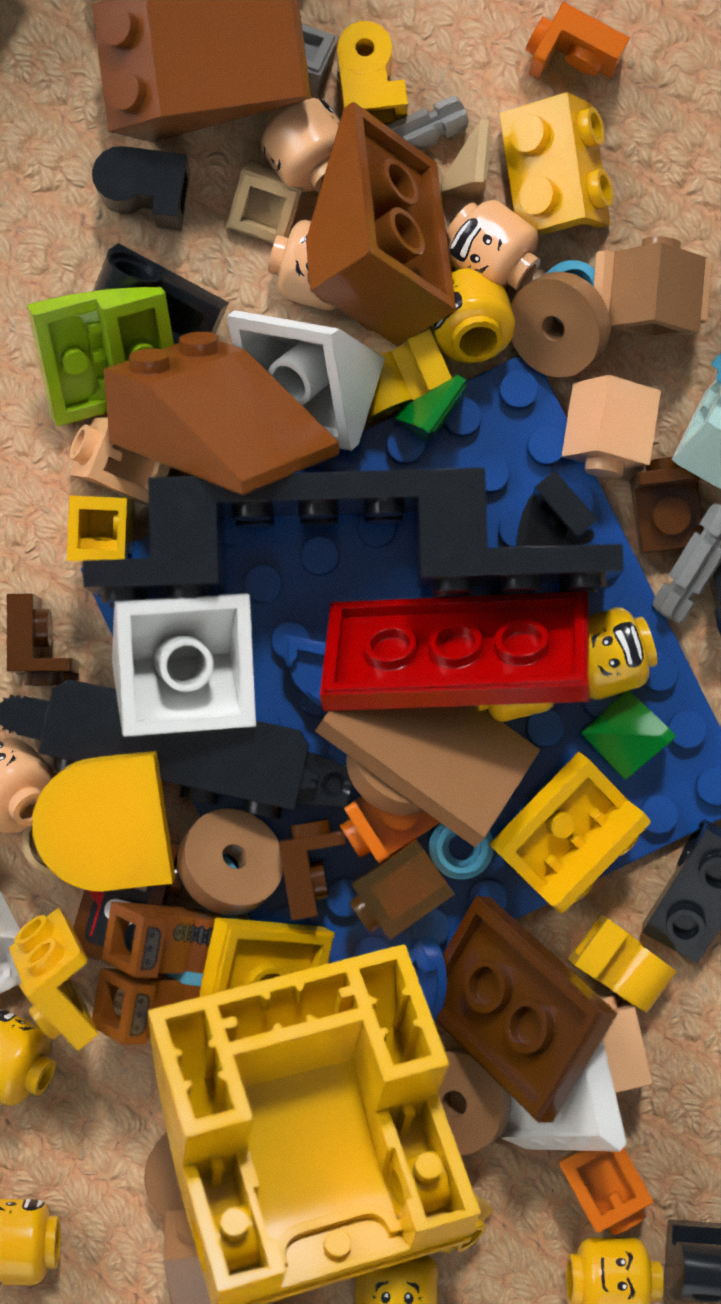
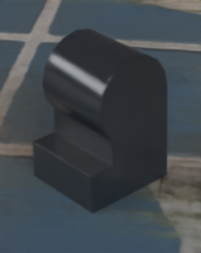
[92,146,191,231]
[664,1219,721,1304]

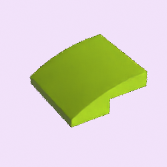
[26,287,174,427]

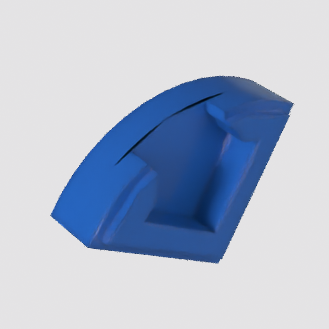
[284,634,326,706]
[408,939,447,1024]

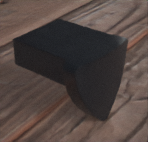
[516,471,597,547]

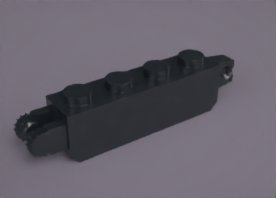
[0,679,352,819]

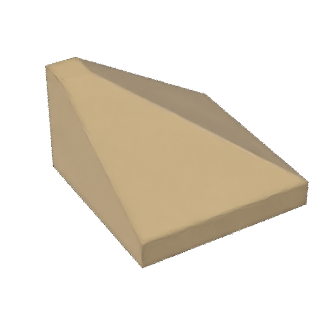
[440,119,492,199]
[226,159,303,244]

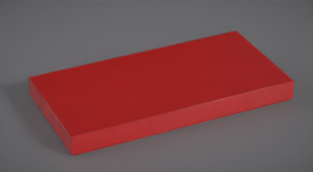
[320,591,590,711]

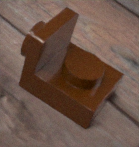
[630,457,704,555]
[7,594,79,686]
[279,819,346,920]

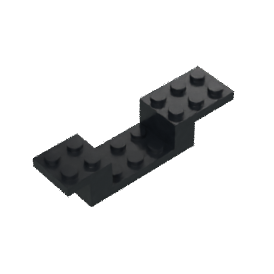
[83,467,624,608]

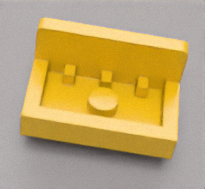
[500,92,614,236]
[488,751,651,914]
[9,908,98,1052]

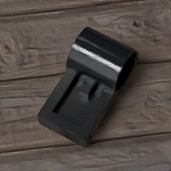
[93,243,229,345]
[642,819,721,963]

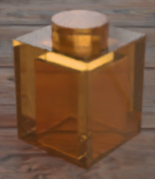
[349,839,455,940]

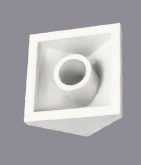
[227,310,385,451]
[112,593,256,736]

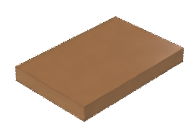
[315,706,540,848]

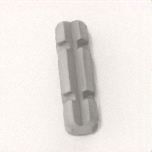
[386,96,469,151]
[653,503,721,623]

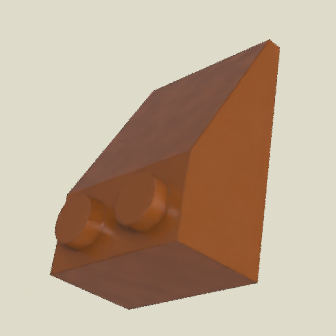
[92,0,311,143]
[306,101,456,346]
[104,332,339,495]

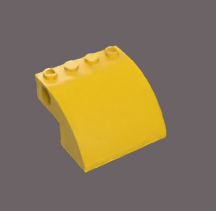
[148,944,481,1304]

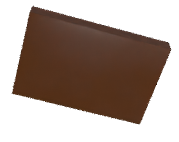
[433,895,618,1123]

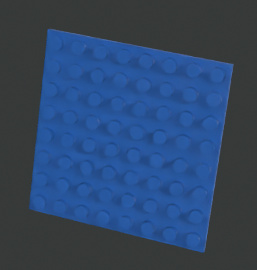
[80,355,721,964]

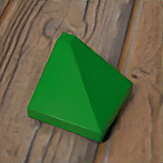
[393,375,467,443]
[581,691,676,780]

